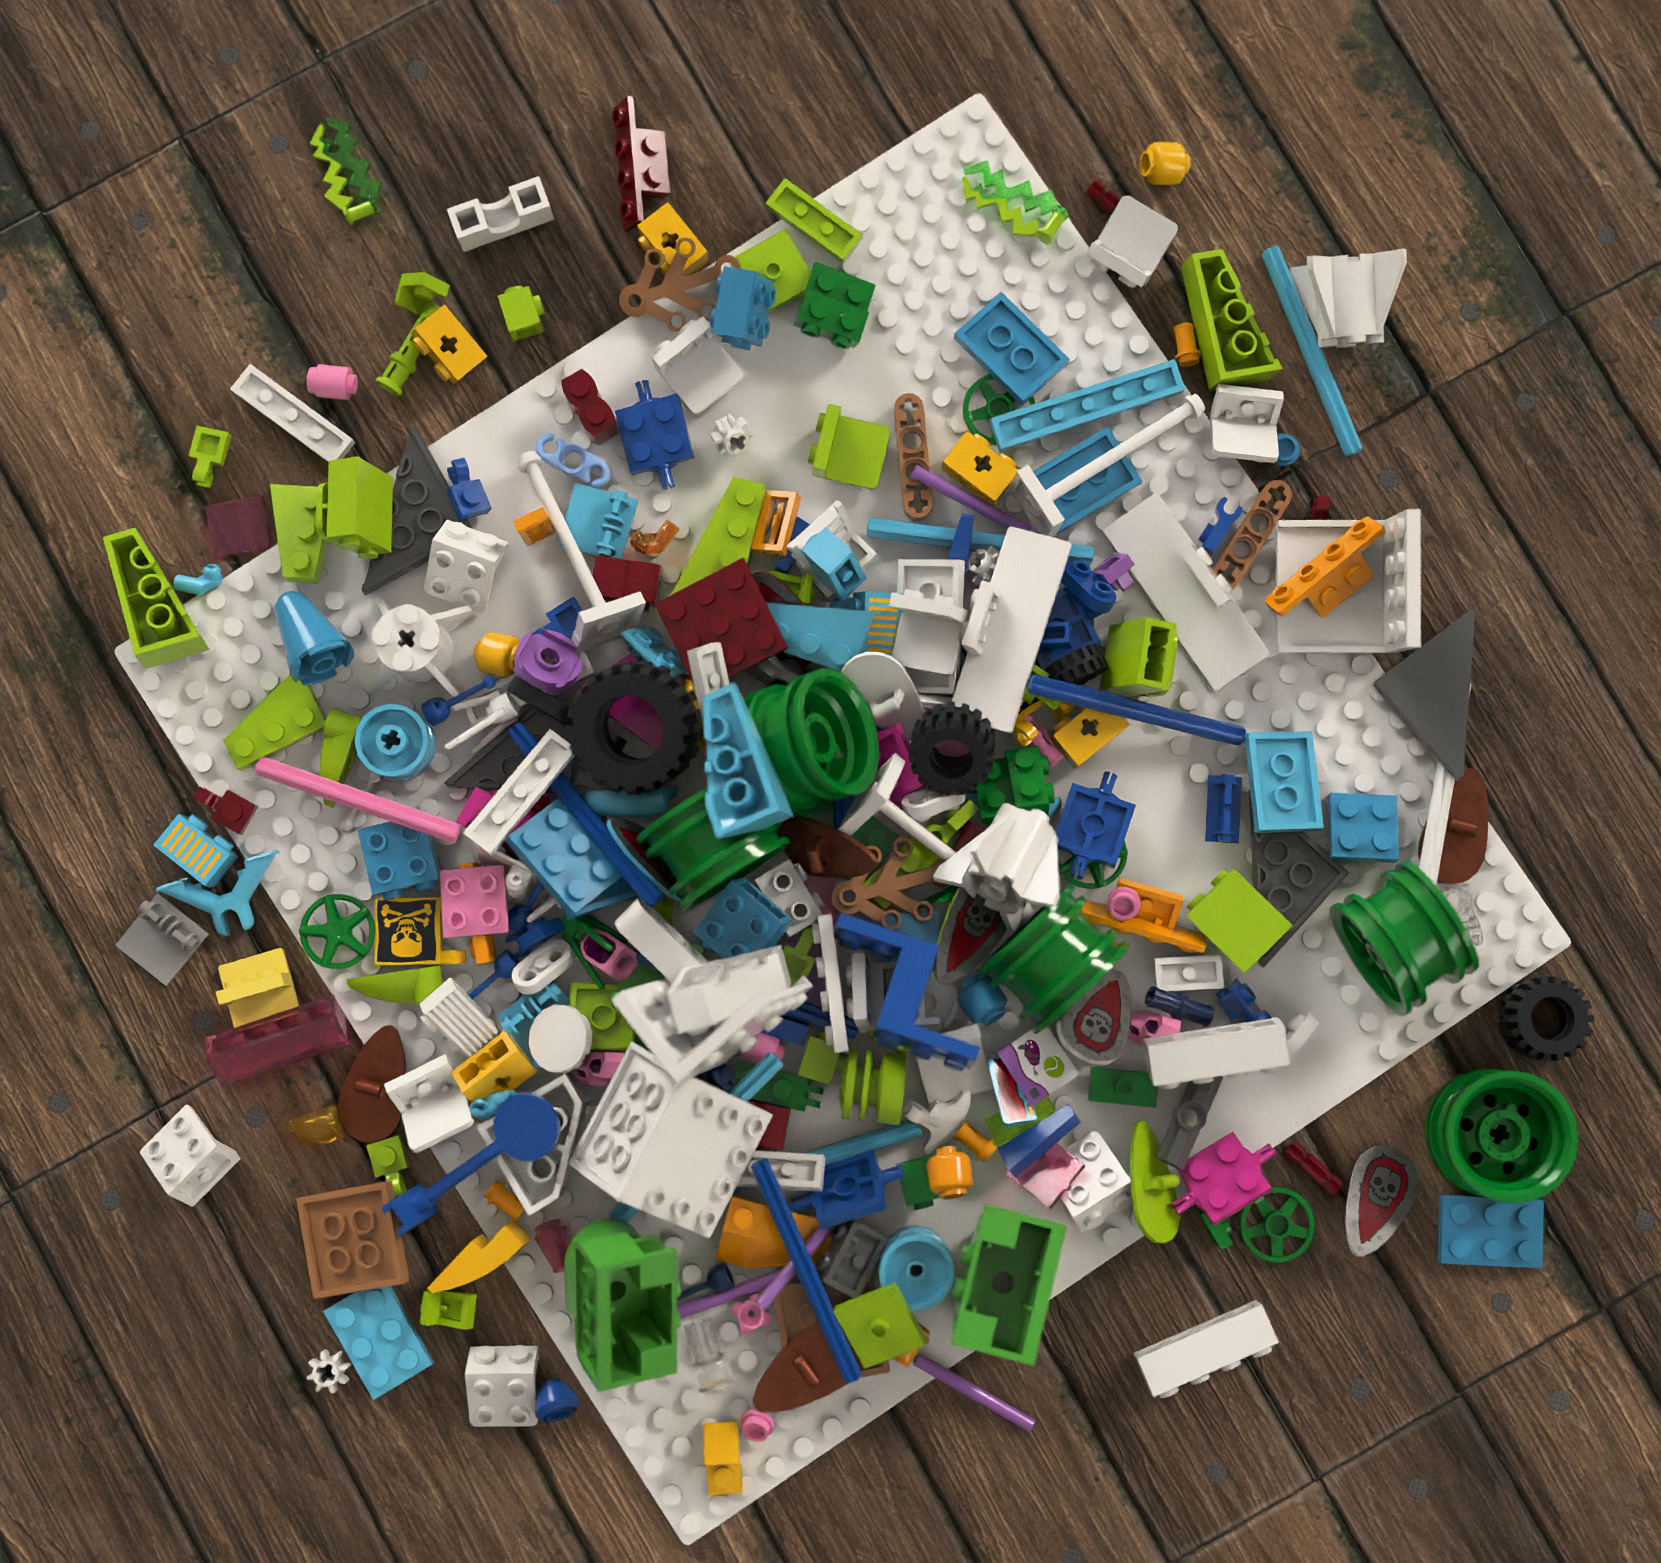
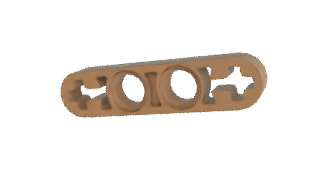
[894,393,933,521]
[1212,480,1292,591]

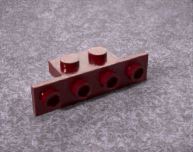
[612,96,670,232]

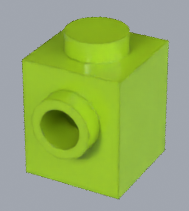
[498,286,545,341]
[798,1031,847,1085]

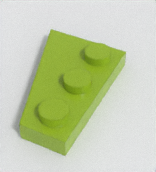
[270,484,327,584]
[223,675,326,771]

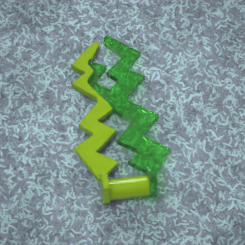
[310,118,383,226]
[962,160,1069,245]

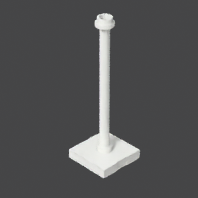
[1008,394,1205,537]
[518,451,646,653]
[838,753,1035,925]

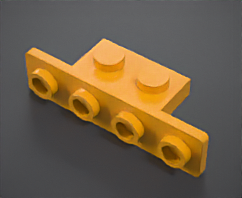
[1264,516,1385,618]
[1077,877,1206,953]

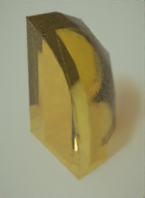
[285,1105,346,1145]

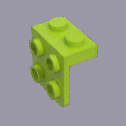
[808,404,890,490]

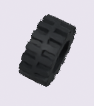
[1044,643,1109,685]

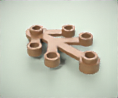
[619,237,741,332]
[831,837,949,931]

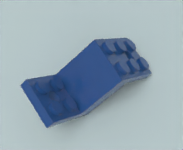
[834,913,980,1072]

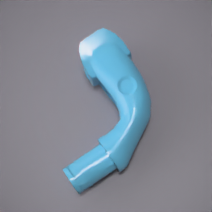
[581,787,679,818]

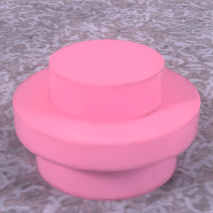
[1107,887,1141,920]
[740,1409,774,1442]

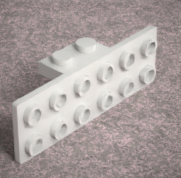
[1104,492,1270,691]
[952,527,1072,733]

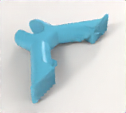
[155,849,279,937]

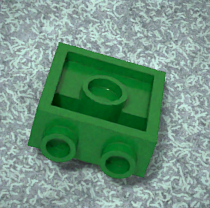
[793,262,876,349]
[976,747,1055,825]

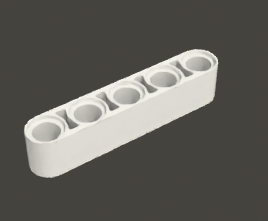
[614,898,728,1028]

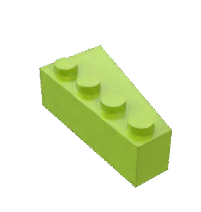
[1181,249,1283,391]
[671,477,766,595]
[103,528,210,669]

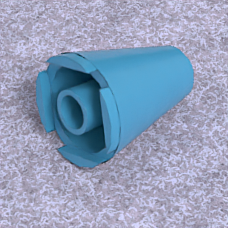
[274,591,354,685]

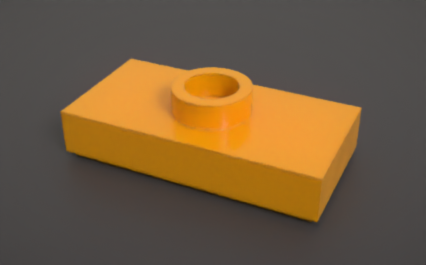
[513,507,556,546]

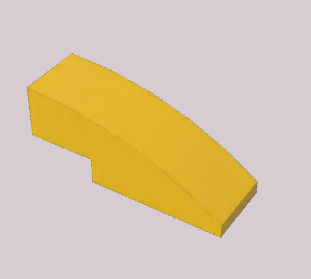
[427,1220,533,1293]

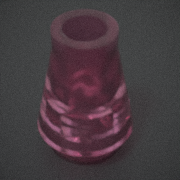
[534,1219,569,1273]

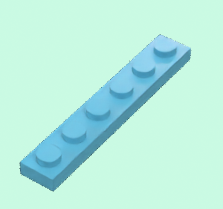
[989,359,1186,452]

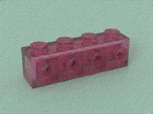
[206,995,350,1087]

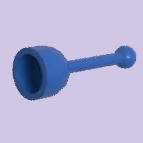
[421,675,496,726]
[508,881,544,934]
[469,949,520,1000]

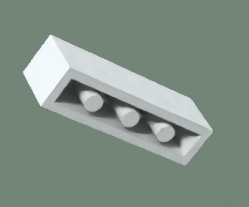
[1144,1018,1290,1089]
[1133,1300,1279,1398]

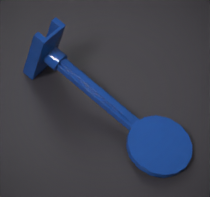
[381,1093,560,1236]

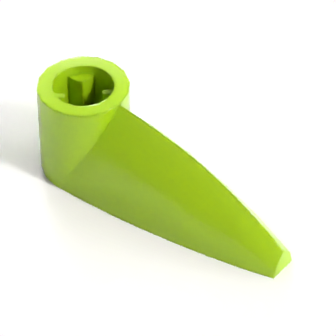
[320,708,362,808]
[346,965,443,1003]

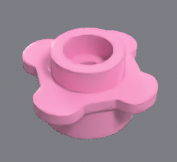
[732,1294,771,1334]

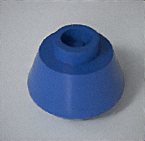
[535,1379,580,1423]

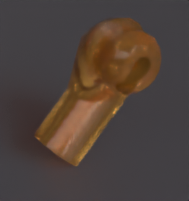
[630,520,680,554]

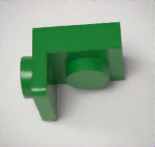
[1196,1209,1233,1250]

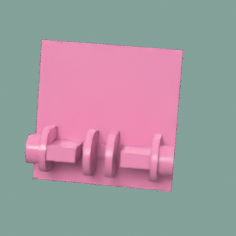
[439,865,509,938]

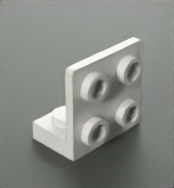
[916,1023,993,1105]
[140,1105,241,1207]

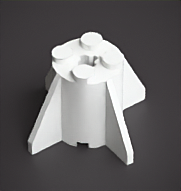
[1290,249,1407,348]
[365,597,475,703]
[933,803,1060,933]

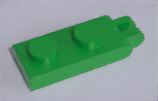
[734,1060,824,1112]

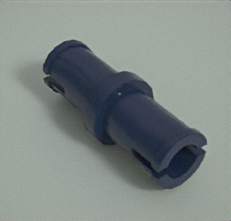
[1145,986,1214,1027]

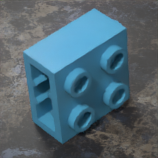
[710,266,776,351]
[357,821,442,901]
[693,877,794,959]

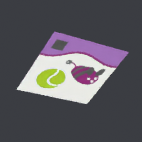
[997,1026,1079,1107]

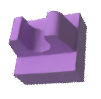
[1092,553,1135,592]

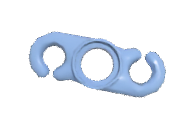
[536,433,611,488]

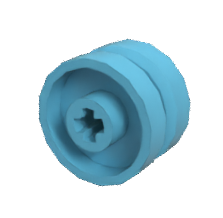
[354,703,437,781]
[877,1225,955,1311]

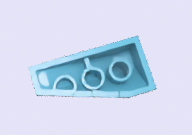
[703,683,793,838]

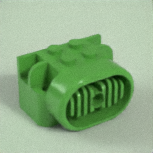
[951,1204,1067,1366]
[564,1219,681,1392]

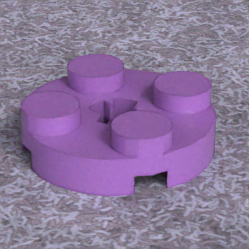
[514,630,583,695]

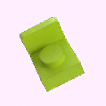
[394,272,450,316]

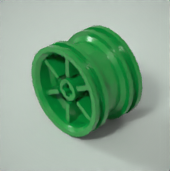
[743,668,879,813]
[636,787,791,912]
[1329,861,1479,1016]
[976,883,1129,1034]
[1424,1068,1579,1204]

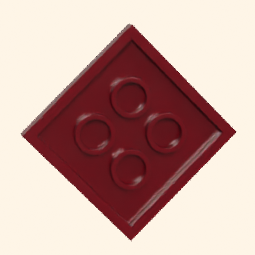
[654,558,789,684]

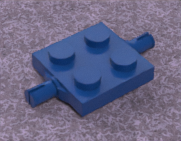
[615,380,695,490]
[1035,588,1105,670]
[1055,771,1136,880]
[790,1150,905,1229]

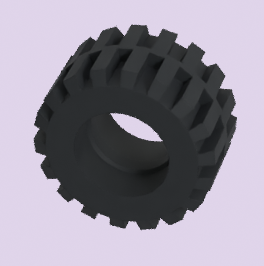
[909,702,996,796]
[1498,976,1594,1061]

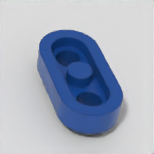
[1061,561,1117,613]

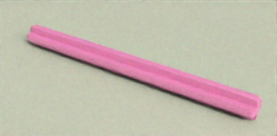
[255,757,461,843]

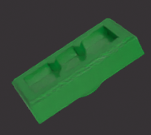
[1088,1067,1158,1108]

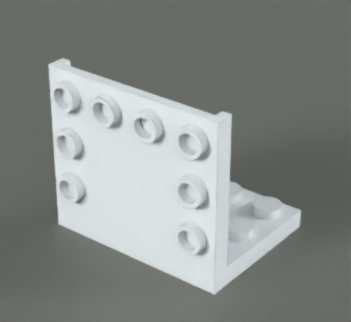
[1276,509,1421,653]
[612,976,813,1083]
[568,1041,773,1238]

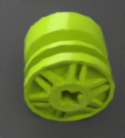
[839,1048,907,1125]

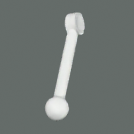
[340,771,383,832]

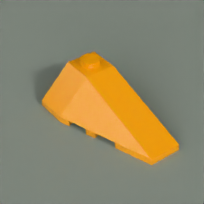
[715,1193,833,1269]

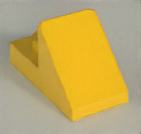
[704,1420,743,1496]

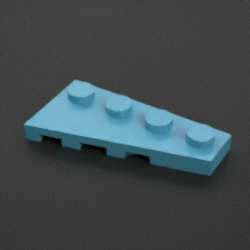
[767,602,875,672]

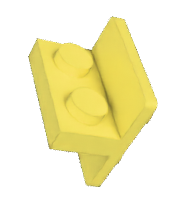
[215,948,300,1030]

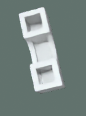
[447,176,555,252]

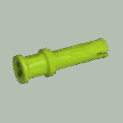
[375,301,440,397]

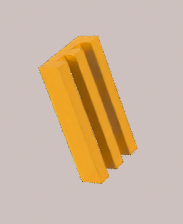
[751,490,801,557]

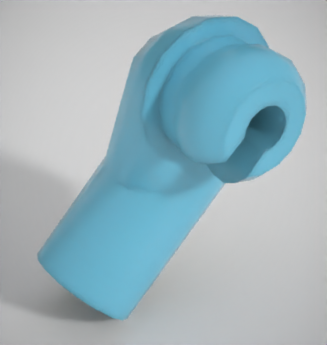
[173,564,223,595]
[470,1090,517,1121]

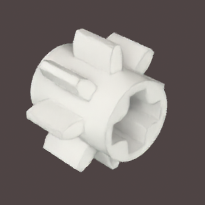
[710,414,753,457]
[966,546,1000,587]
[307,1349,351,1394]

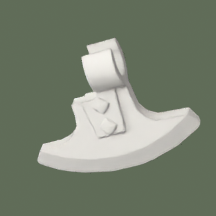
[902,1090,971,1154]

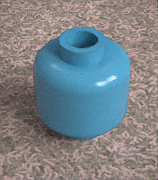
[958,975,1008,1027]

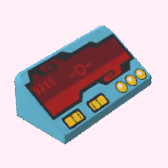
[987,1057,1037,1129]

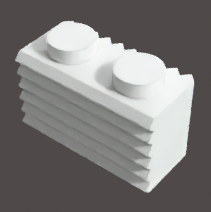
[419,977,499,1058]

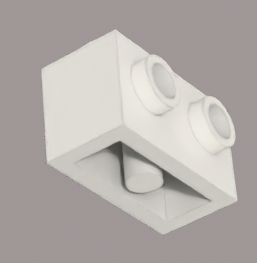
[755,859,826,938]

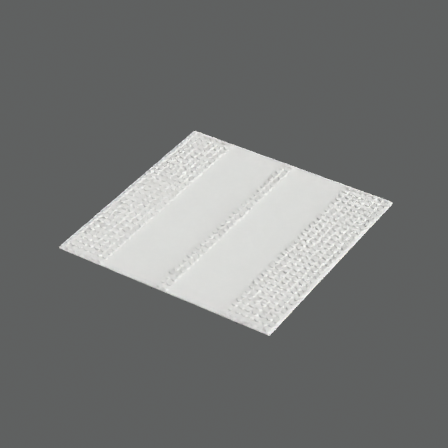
[115,94,1571,1545]

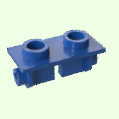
[1205,774,1242,844]
[1216,978,1272,1024]

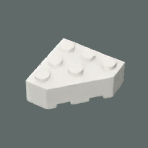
[667,945,791,1036]
[477,1072,587,1216]

